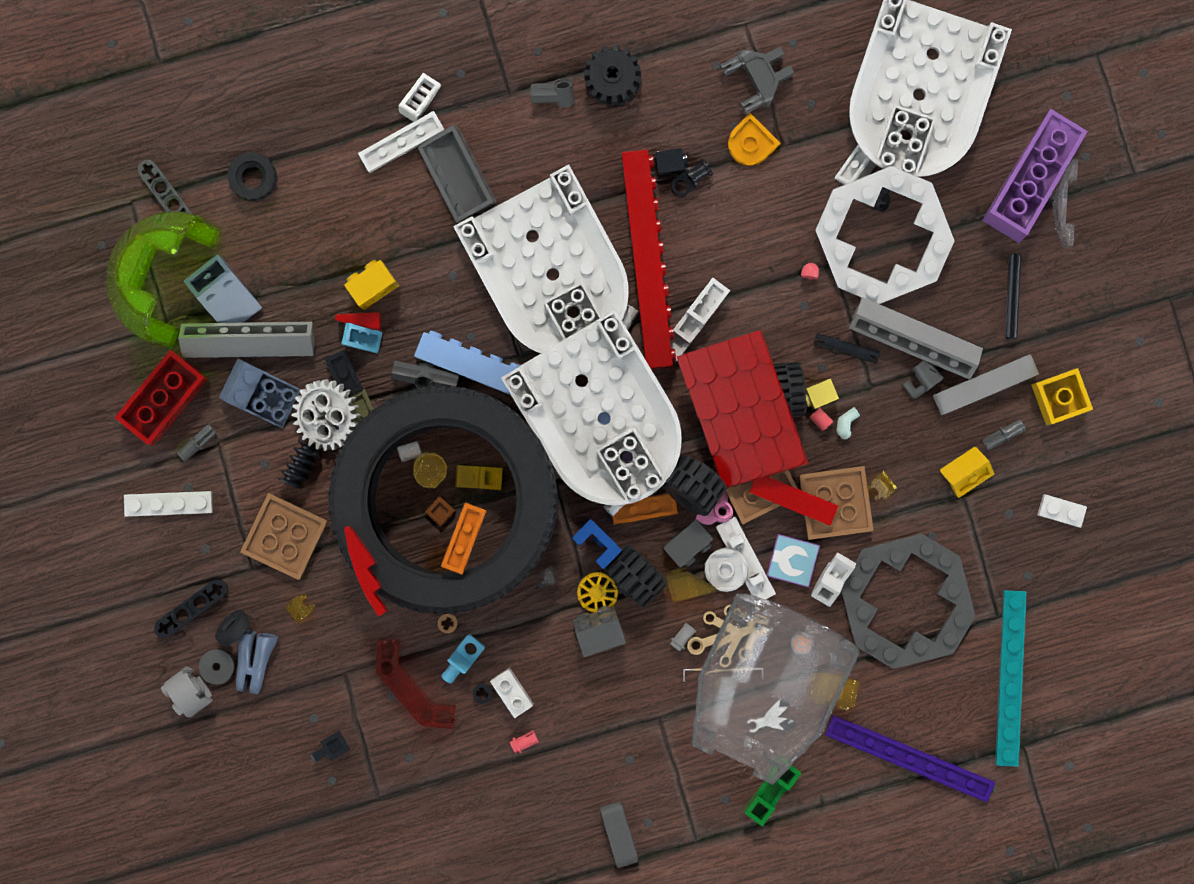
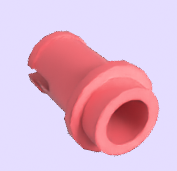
[510,730,539,754]

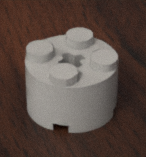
[161,666,213,718]

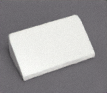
[835,145,876,185]

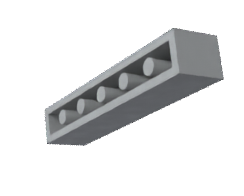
[849,297,983,379]
[178,322,315,358]

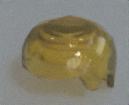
[412,452,447,488]

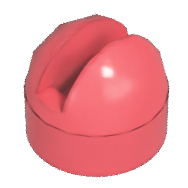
[801,263,819,280]

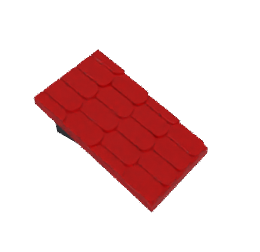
[677,330,809,488]

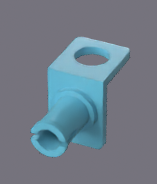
[441,634,485,684]

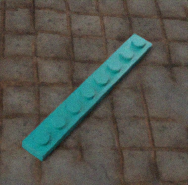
[995,590,1027,767]

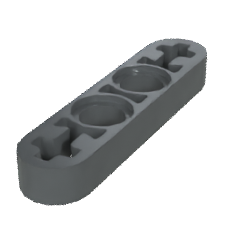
[138,160,197,232]

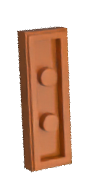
[612,493,678,525]
[441,503,486,575]

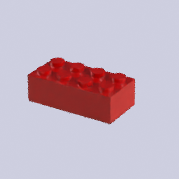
[114,350,209,446]

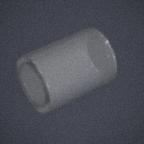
[398,441,422,462]

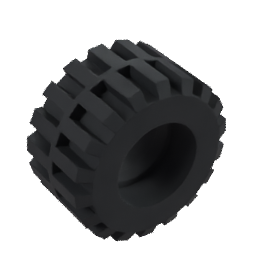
[774,362,806,417]

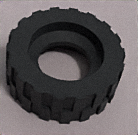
[227,152,278,202]

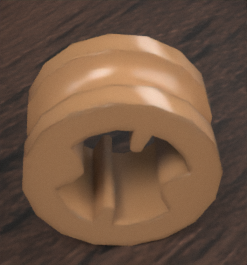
[438,614,458,633]

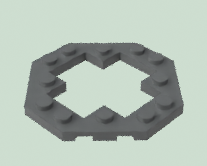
[841,534,975,669]

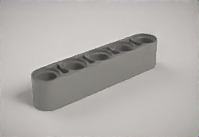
[933,354,1039,415]

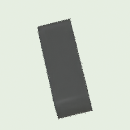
[600,801,639,868]

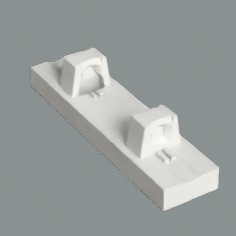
[716,517,776,604]

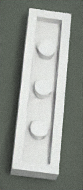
[358,111,444,173]
[124,491,213,517]

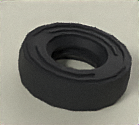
[215,609,250,646]

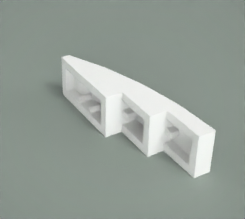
[670,278,730,363]

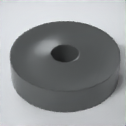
[199,649,235,684]

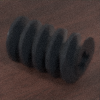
[277,440,321,489]

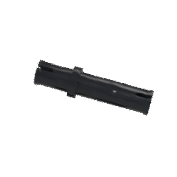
[813,333,880,364]

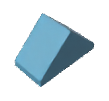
[342,323,383,353]

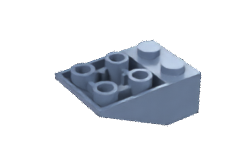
[183,254,262,323]
[219,359,301,428]

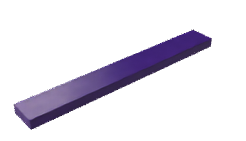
[825,715,995,802]

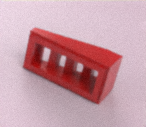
[335,312,382,331]

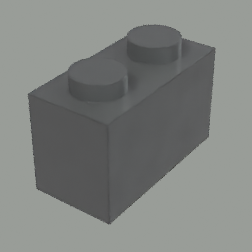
[663,519,713,568]

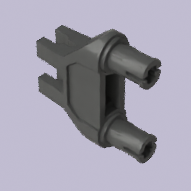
[720,46,794,115]

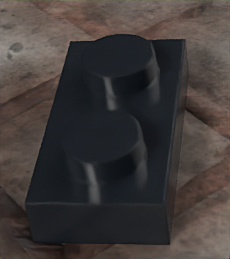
[325,350,363,396]

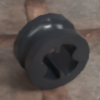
[473,683,493,704]

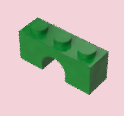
[743,757,802,827]

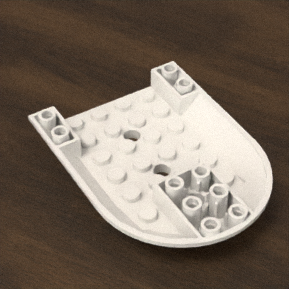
[849,0,1012,177]
[453,165,629,353]
[501,310,682,505]

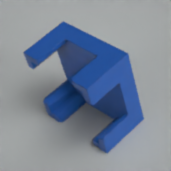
[572,519,622,569]

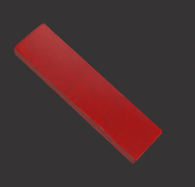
[749,476,838,526]

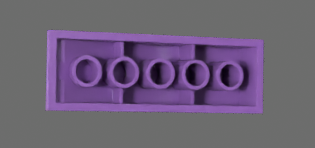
[982,109,1088,243]

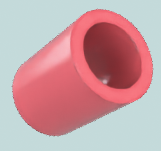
[809,407,833,432]

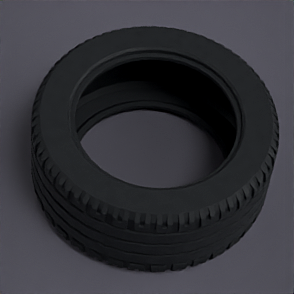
[328,386,558,614]

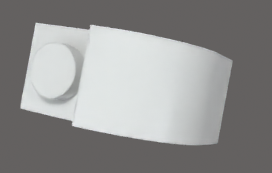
[811,553,856,607]

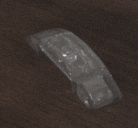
[1053,159,1078,248]

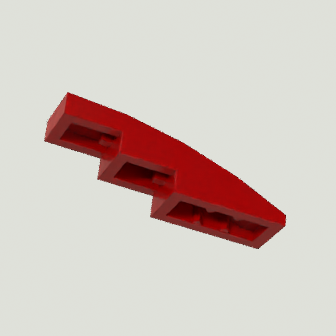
[344,525,388,617]

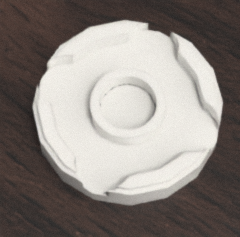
[704,548,749,592]

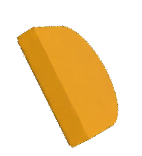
[728,113,781,166]

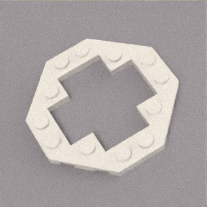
[816,166,954,304]

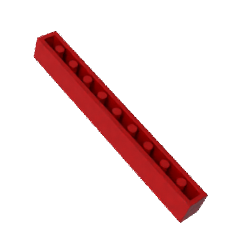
[622,149,676,370]

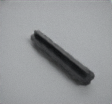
[1005,253,1022,340]

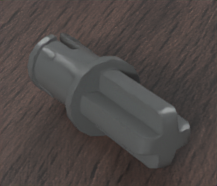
[983,419,1026,450]
[177,424,217,462]

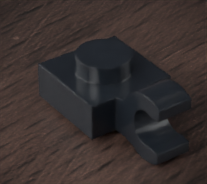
[310,730,350,763]

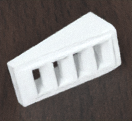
[399,73,441,122]

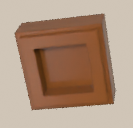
[425,496,456,527]

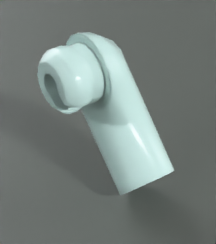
[836,407,860,439]

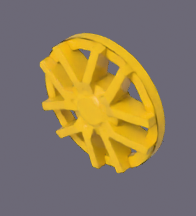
[577,572,618,613]

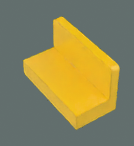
[940,447,994,498]

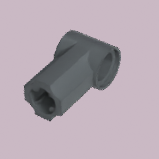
[531,78,575,108]

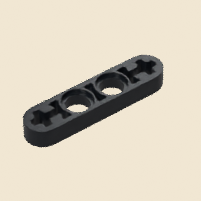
[154,579,228,638]

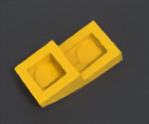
[455,465,502,490]

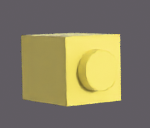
[805,379,839,410]

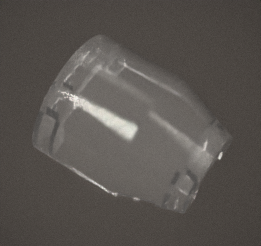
[692,594,860,785]

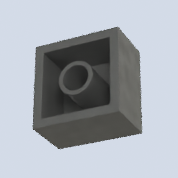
[573,606,626,657]

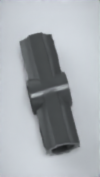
[391,361,459,389]

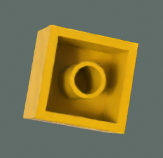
[344,260,399,310]
[1031,368,1093,425]

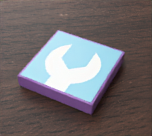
[766,534,820,588]

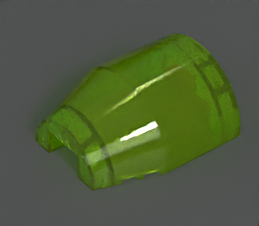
[106,211,222,349]

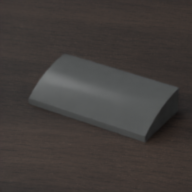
[417,125,498,223]

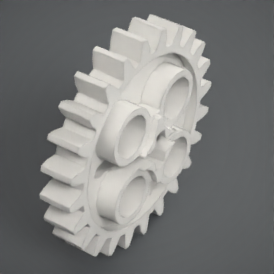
[292,379,361,451]

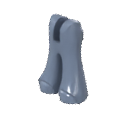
[236,630,279,694]

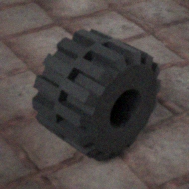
[584,45,642,108]
[662,455,727,516]
[604,544,668,608]

